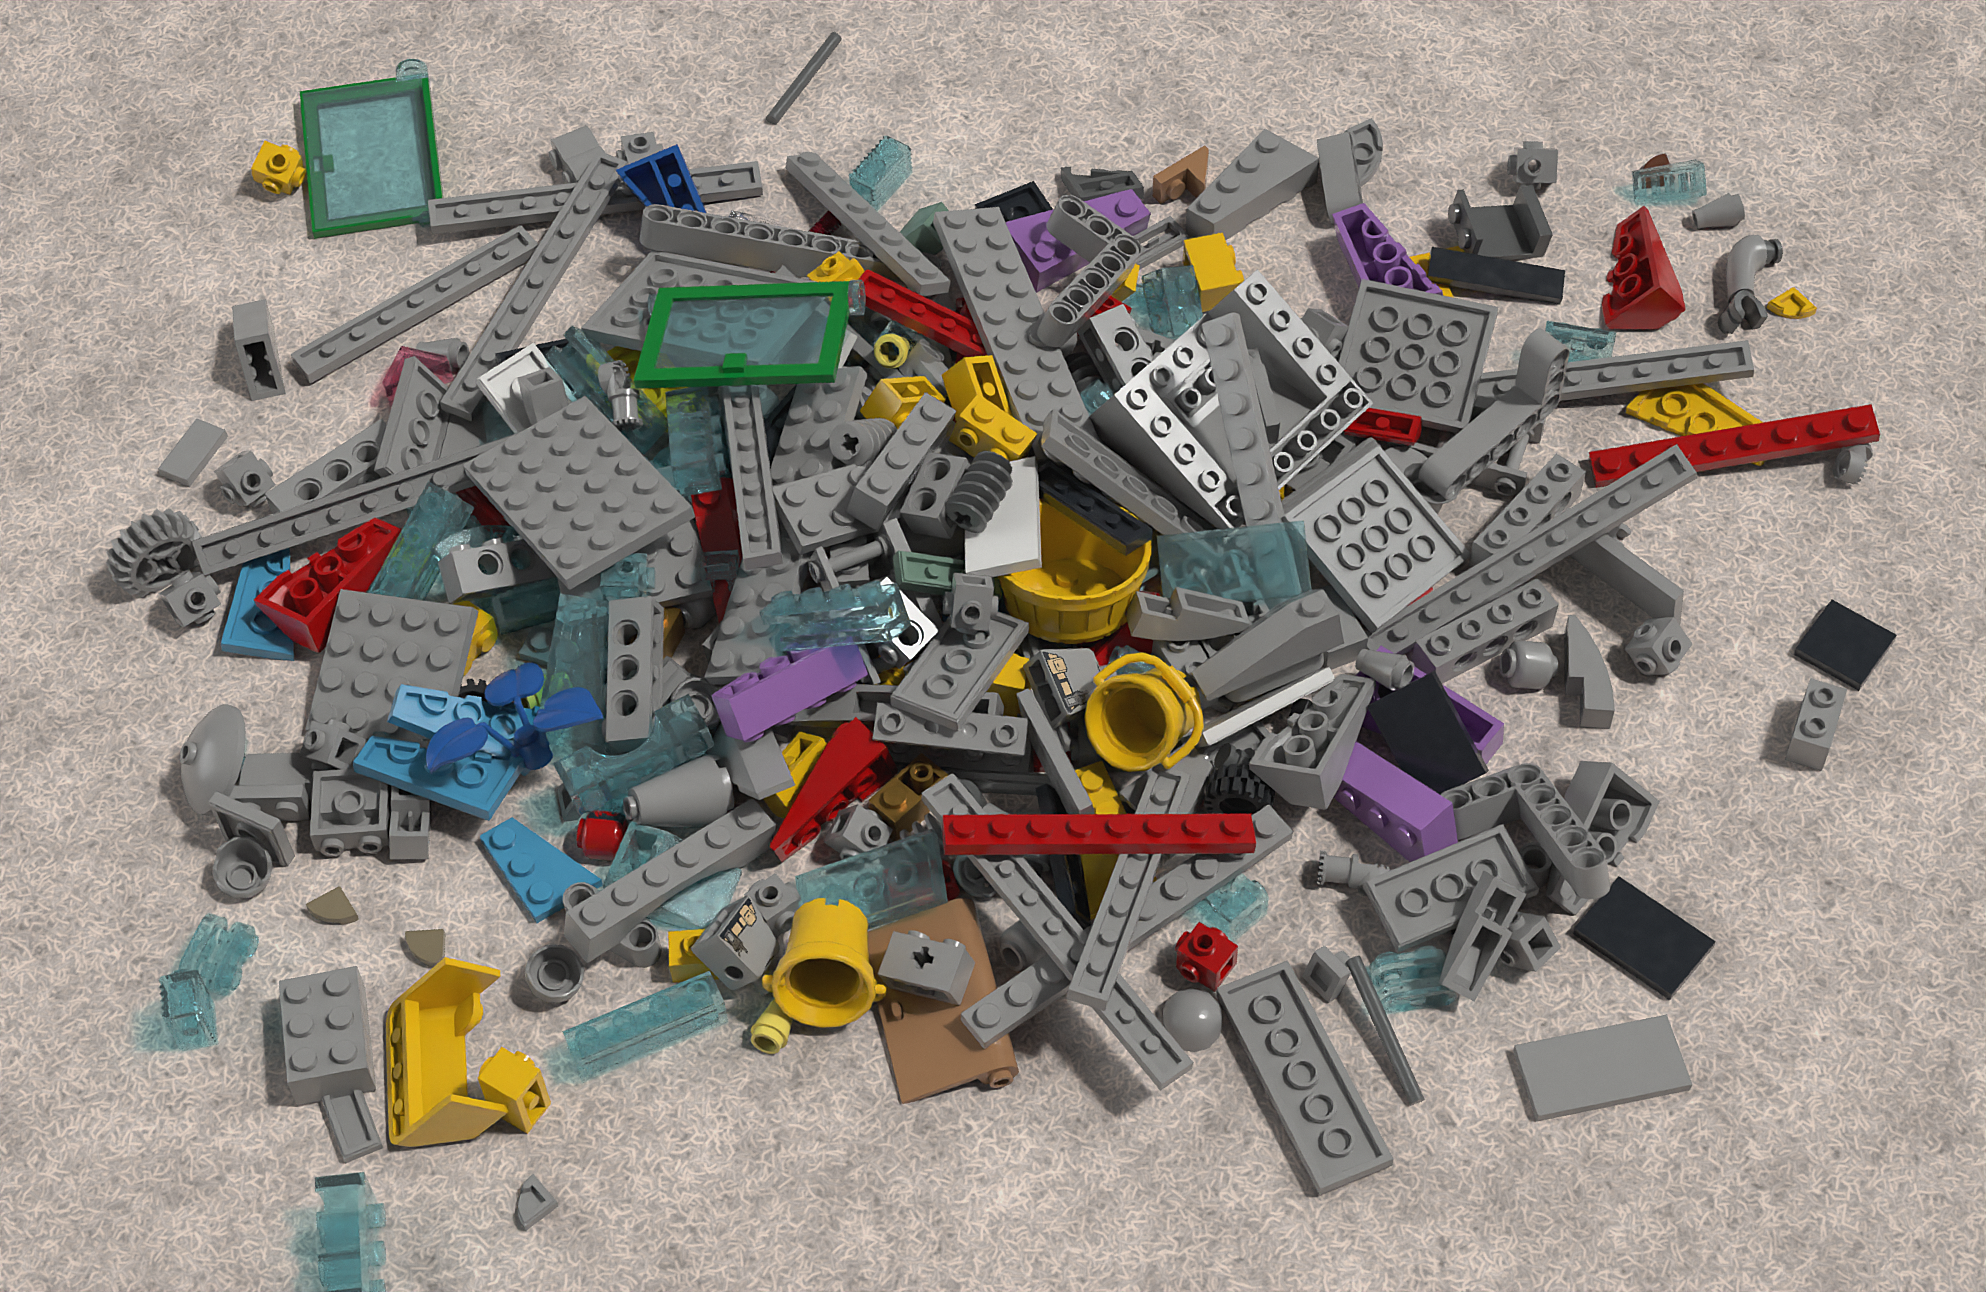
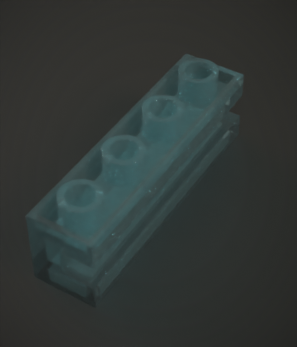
[545,325,672,454]
[368,482,474,601]
[759,581,912,652]
[562,971,728,1084]

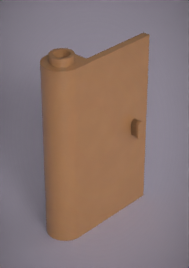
[868,898,1019,1104]

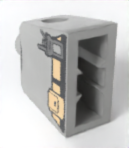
[1023,648,1117,729]
[691,895,780,995]

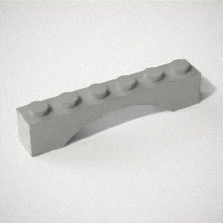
[564,798,776,963]

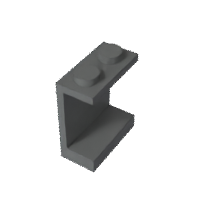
[1448,185,1553,260]

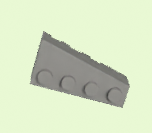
[1186,129,1319,240]

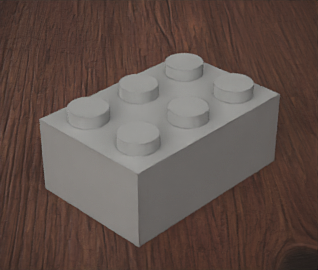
[279,966,376,1106]

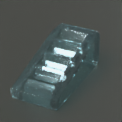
[1632,159,1707,205]

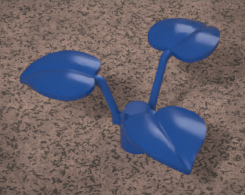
[426,663,603,774]

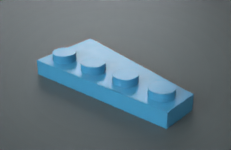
[221,547,294,661]
[387,684,545,776]
[353,736,524,821]

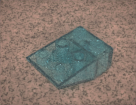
[603,821,742,930]

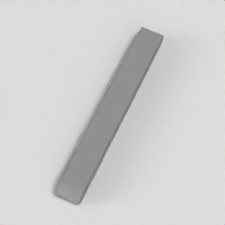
[640,204,942,298]

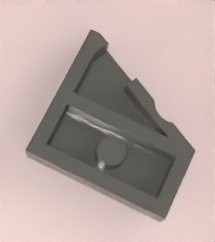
[1061,167,1144,201]

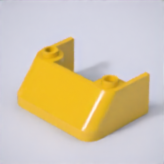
[386,957,508,1147]

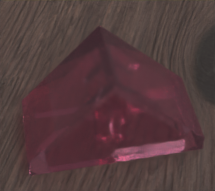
[382,346,454,407]

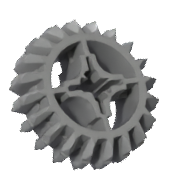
[106,508,202,598]

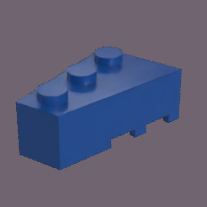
[616,144,707,213]

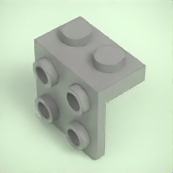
[229,753,316,821]

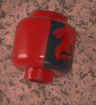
[576,810,635,862]

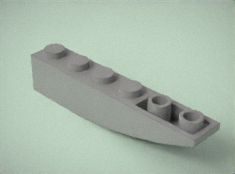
[786,684,1004,732]

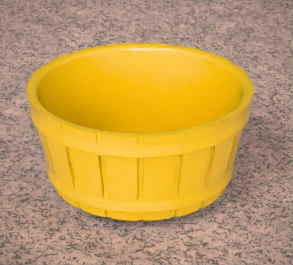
[997,499,1152,644]

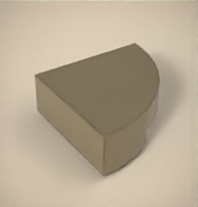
[306,886,359,925]
[405,929,446,968]

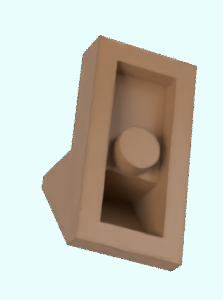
[1152,145,1209,204]

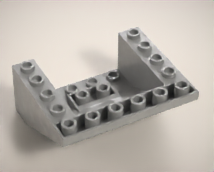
[1089,269,1373,536]

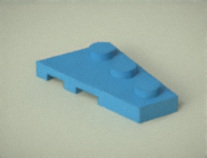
[479,817,603,923]

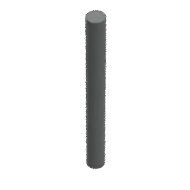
[766,32,842,125]
[1346,956,1425,1106]

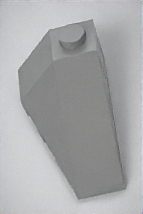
[1191,589,1344,702]
[1249,674,1376,810]
[706,722,795,800]
[1546,761,1660,915]

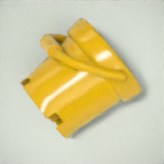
[1084,653,1204,772]
[762,898,886,1028]

